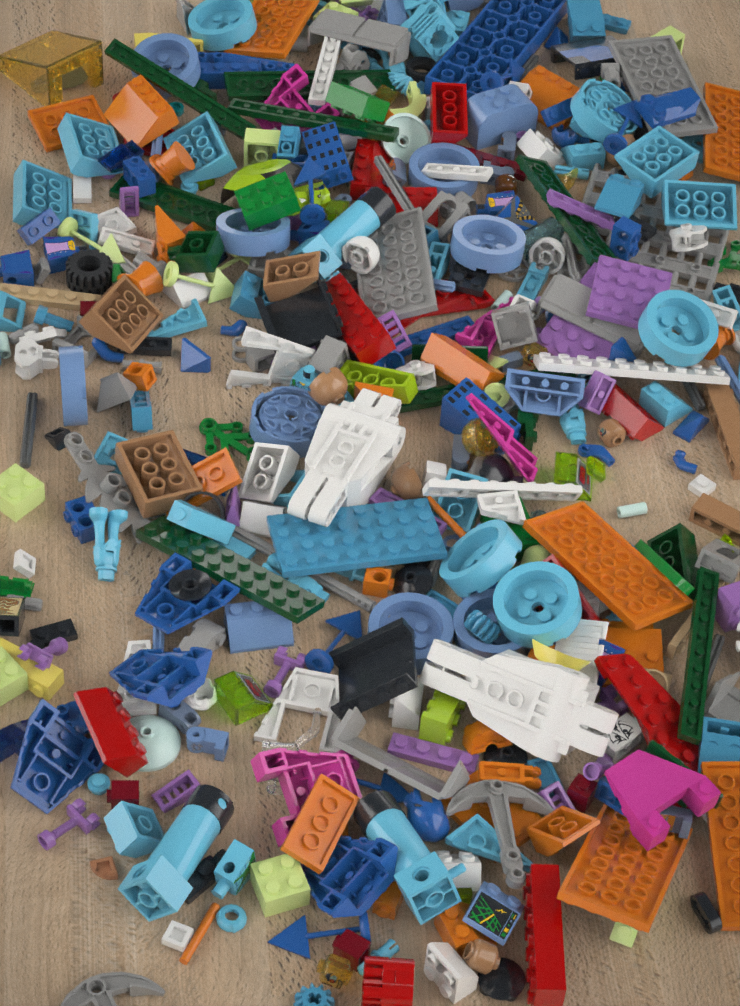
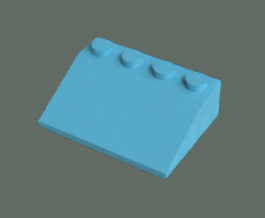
[163,111,237,184]
[57,113,124,178]
[614,126,700,198]
[13,160,72,228]
[661,179,737,230]

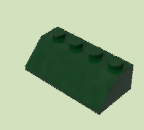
[647,523,699,601]

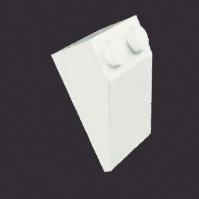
[239,442,300,503]

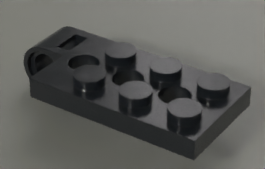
[448,261,492,297]

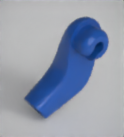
[92,337,124,363]
[578,444,615,467]

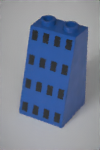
[301,121,354,190]
[439,377,521,455]

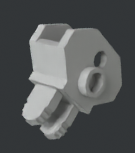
[335,43,370,70]

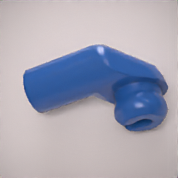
[221,320,248,336]
[673,450,698,474]

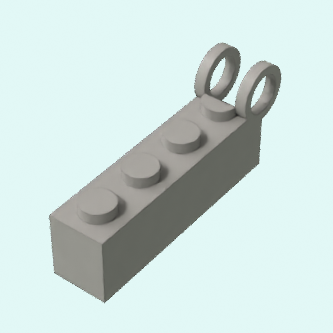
[232,336,321,373]

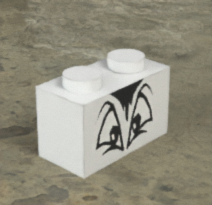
[600,713,644,763]

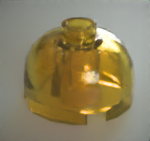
[461,417,499,457]

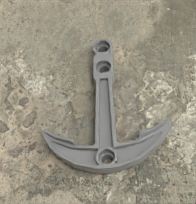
[445,779,554,889]
[60,971,165,1006]

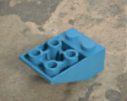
[229,270,278,319]
[697,717,740,774]

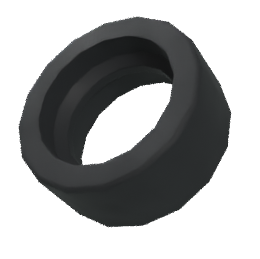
[406,56,436,83]

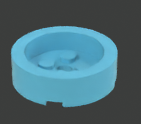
[188,0,257,51]
[570,78,638,144]
[638,290,719,367]
[439,519,522,597]
[493,561,582,648]

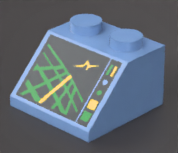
[462,881,525,946]

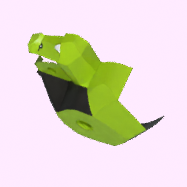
[221,159,331,216]

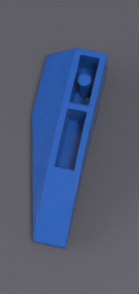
[198,52,295,89]

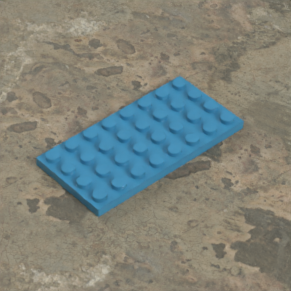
[266,498,447,578]

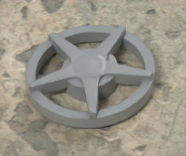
[497,258,530,282]

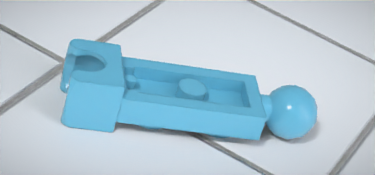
[516,262,549,300]

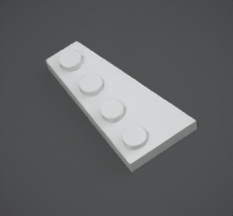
[117,640,156,716]

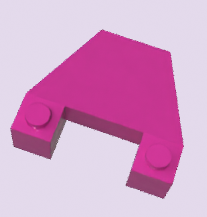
[254,64,341,138]
[250,748,362,848]
[604,749,721,851]

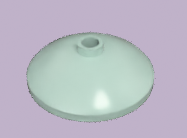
[381,113,431,165]
[130,715,181,772]

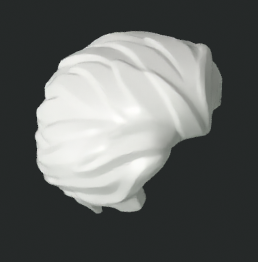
[183,678,217,711]

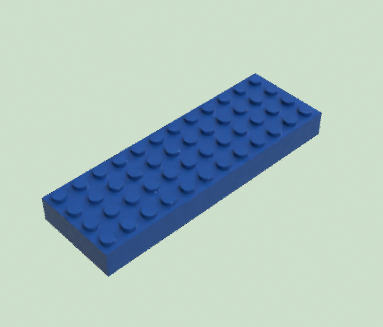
[424,0,567,100]

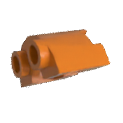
[462,720,513,755]

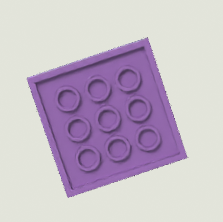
[585,255,673,329]

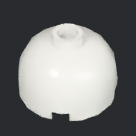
[342,236,380,274]
[529,237,566,275]

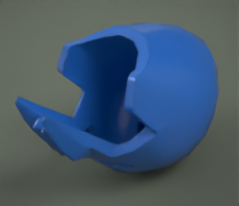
[404,788,450,843]

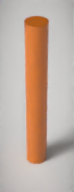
[427,496,466,538]
[179,902,220,965]

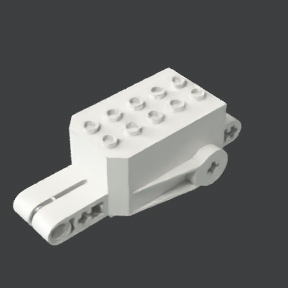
[287,388,406,527]
[419,639,619,763]

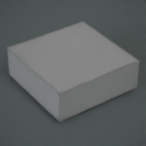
[33,257,51,284]

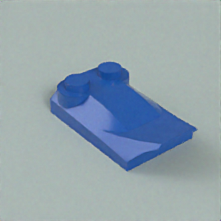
[634,87,701,129]

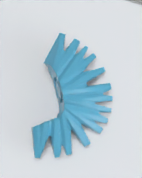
[388,72,427,96]

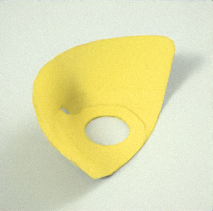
[532,639,591,671]

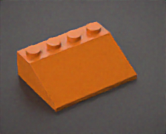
[521,65,580,130]
[104,74,179,151]

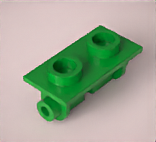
[0,575,35,599]

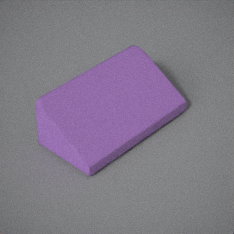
[578,370,616,415]
[225,485,241,527]

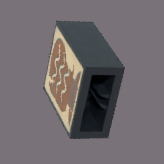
[0,597,25,637]

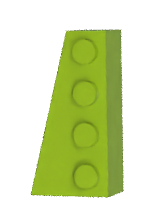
[340,359,418,404]
[419,669,467,746]

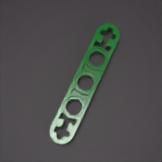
[634,539,695,596]

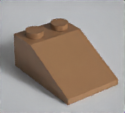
[263,251,321,302]

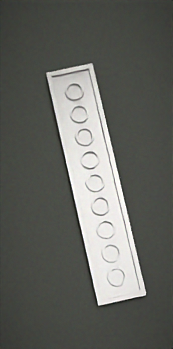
[533,352,730,385]

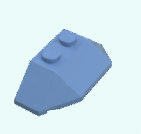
[505,368,585,417]

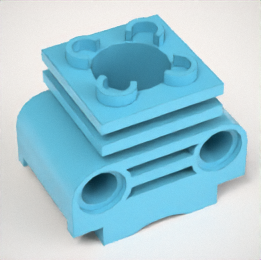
[401,0,459,62]

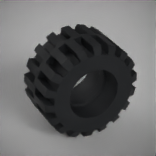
[65,249,113,295]

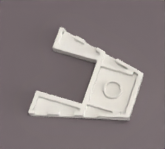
[226,326,316,389]
[254,667,341,753]

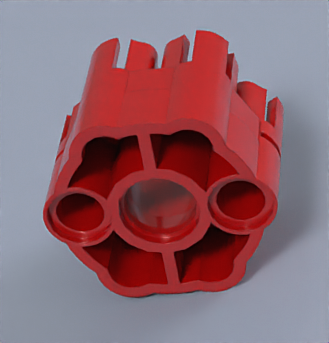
[361,956,415,1006]

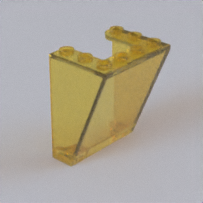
[0,30,104,106]

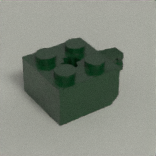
[167,231,225,273]

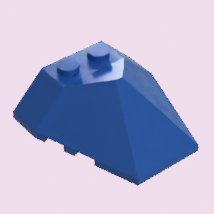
[135,552,240,634]
[109,647,212,708]
[10,699,104,814]
[301,836,398,918]

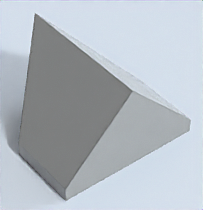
[177,0,196,35]
[97,372,137,413]

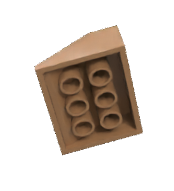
[79,274,164,354]
[114,430,203,519]

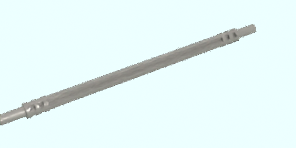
[198,507,390,618]

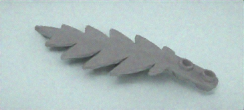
[64,432,166,553]

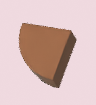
[90,856,118,880]

